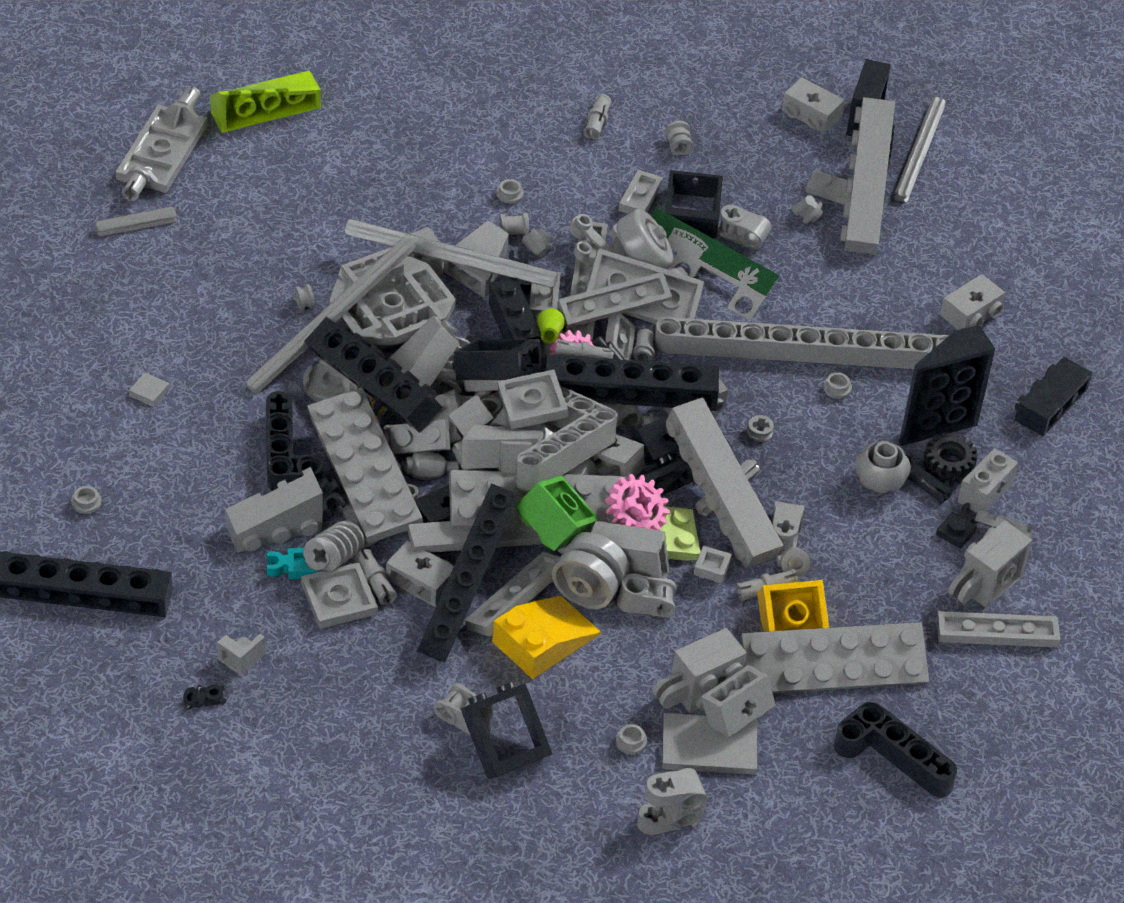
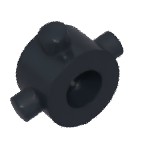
[203,684,226,707]
[183,685,206,710]

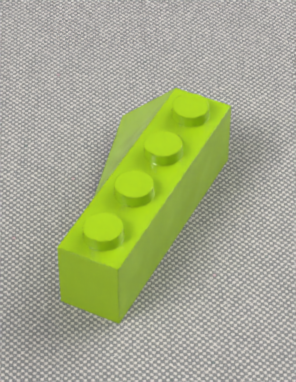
[210,71,321,133]

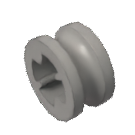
[294,284,315,311]
[747,415,774,442]

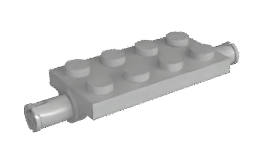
[116,86,208,201]

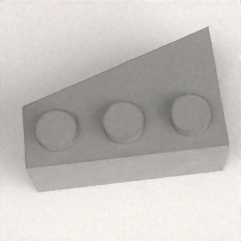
[225,467,323,553]

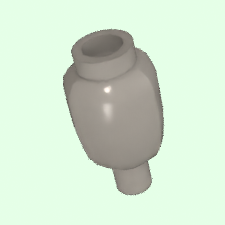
[404,452,459,480]

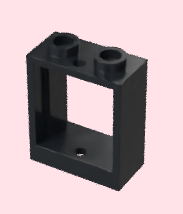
[846,59,891,137]
[665,170,723,238]
[452,339,542,380]
[460,681,553,779]

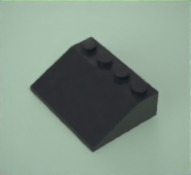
[899,325,995,446]

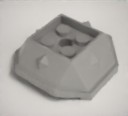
[329,247,456,352]

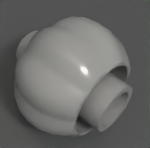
[855,441,911,493]

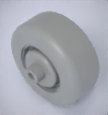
[617,209,673,269]

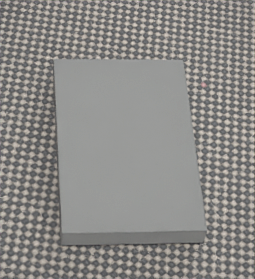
[662,713,757,775]

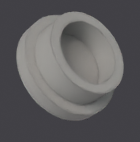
[497,179,524,204]
[823,373,852,399]
[71,486,102,514]
[616,724,647,755]

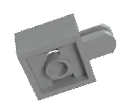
[948,520,1033,608]
[653,628,747,713]

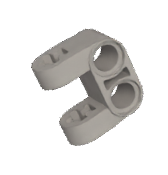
[636,768,707,835]

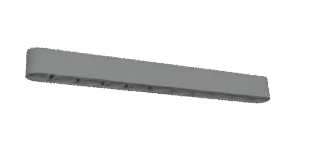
[654,317,948,369]

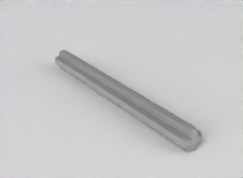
[894,97,946,203]

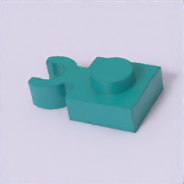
[267,548,319,579]

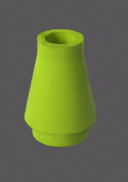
[537,308,565,343]

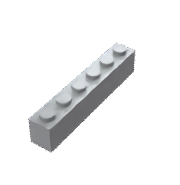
[840,97,895,255]
[666,398,784,569]

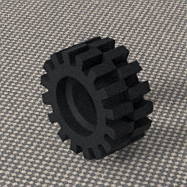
[923,433,978,485]

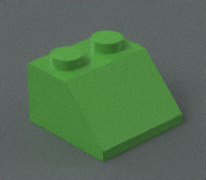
[514,475,600,551]

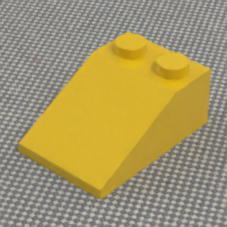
[757,580,829,632]
[492,595,601,679]

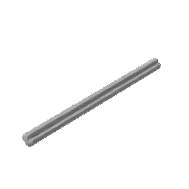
[345,219,558,288]
[245,236,415,394]

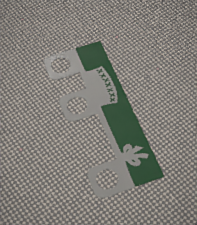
[651,208,780,320]

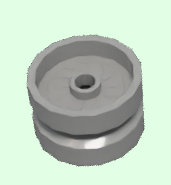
[552,532,629,610]

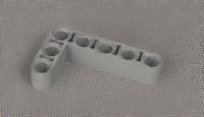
[516,387,617,491]

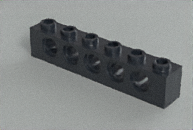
[304,316,443,433]
[546,354,719,411]
[417,483,519,662]
[0,551,173,617]

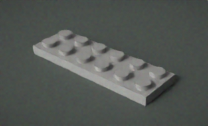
[307,387,423,544]
[449,470,626,532]
[740,622,929,694]

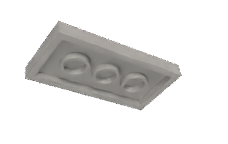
[586,248,704,324]

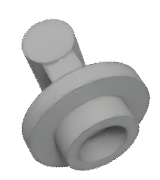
[792,195,823,224]
[522,228,553,259]
[776,547,810,577]

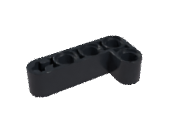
[266,391,323,491]
[834,702,957,797]

